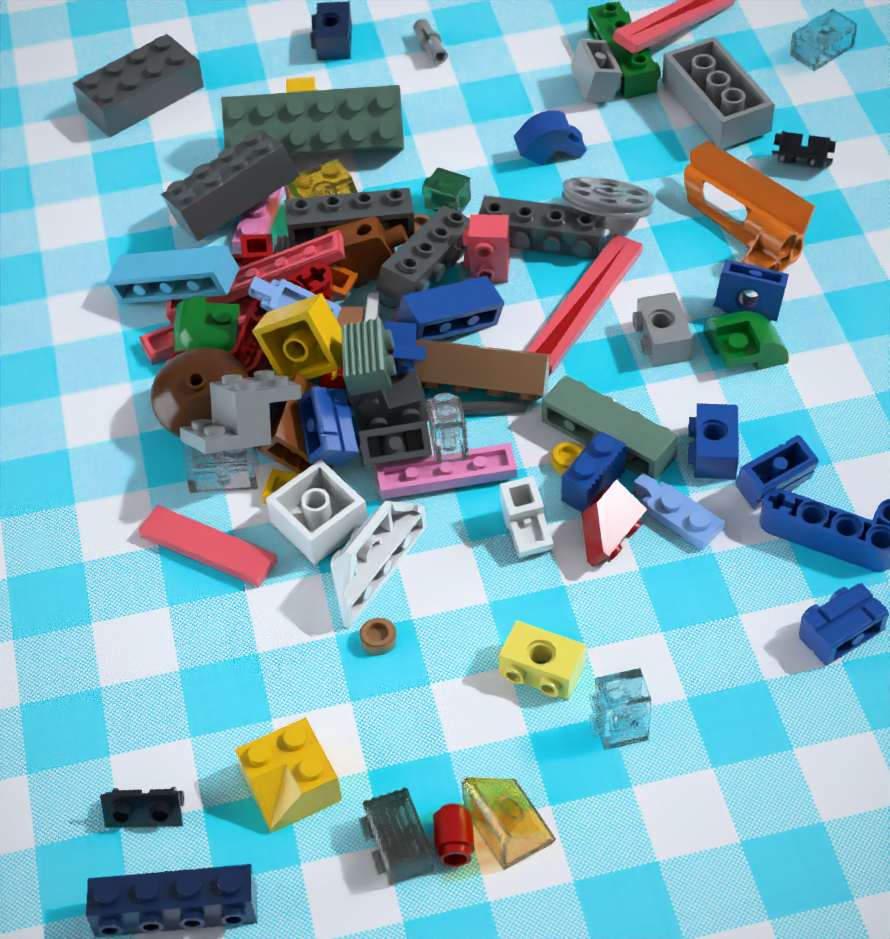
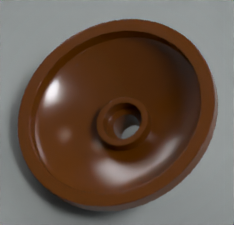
[150,347,249,437]

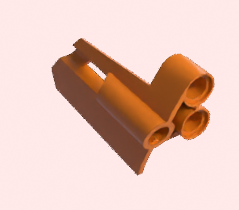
[684,141,816,272]

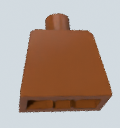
[327,216,408,289]

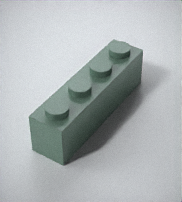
[542,375,678,480]

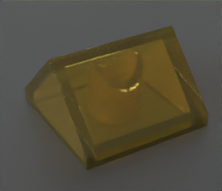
[461,777,556,871]

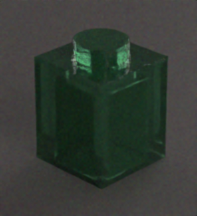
[422,167,471,213]

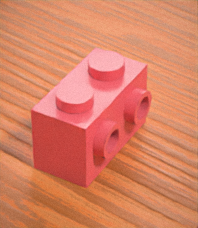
[463,214,510,283]

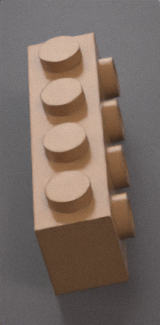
[415,339,551,401]

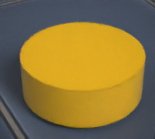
[551,442,584,475]

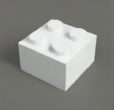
[266,459,368,565]

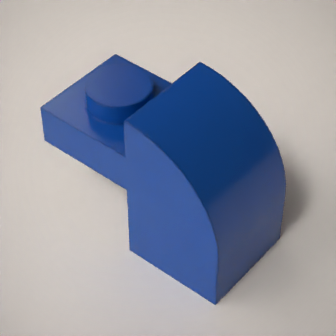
[513,110,587,165]
[382,321,426,376]

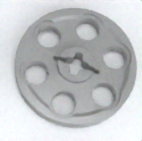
[561,177,655,219]

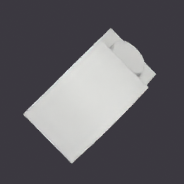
[499,475,554,558]

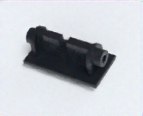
[772,131,836,168]
[100,786,185,828]

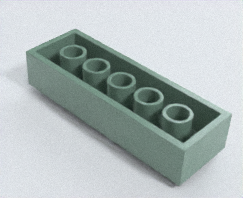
[221,84,405,157]

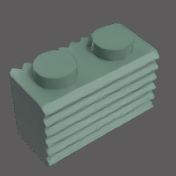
[341,317,396,396]

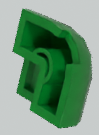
[173,296,240,352]
[703,311,789,370]

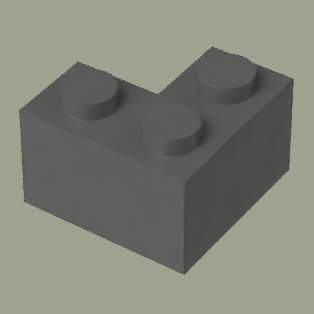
[345,370,430,431]

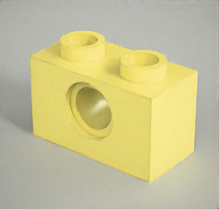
[499,620,586,700]

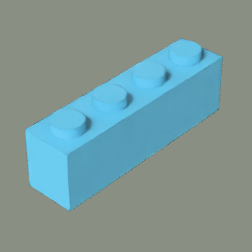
[106,245,240,304]

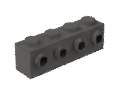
[284,188,415,248]
[478,195,606,259]
[376,205,470,302]

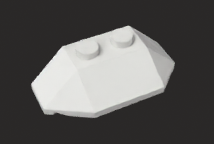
[330,501,427,629]

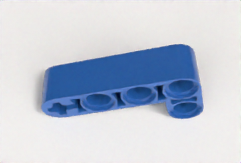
[759,489,890,572]

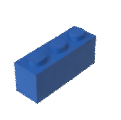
[396,276,505,341]

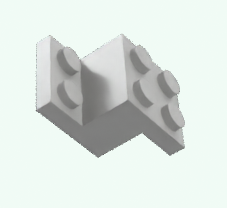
[180,370,302,454]

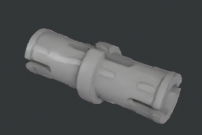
[413,18,448,65]

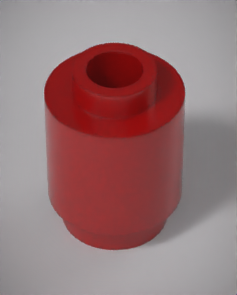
[433,803,475,867]

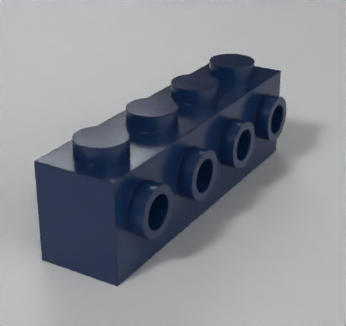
[86,864,258,937]

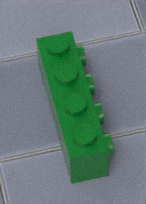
[587,1,661,100]

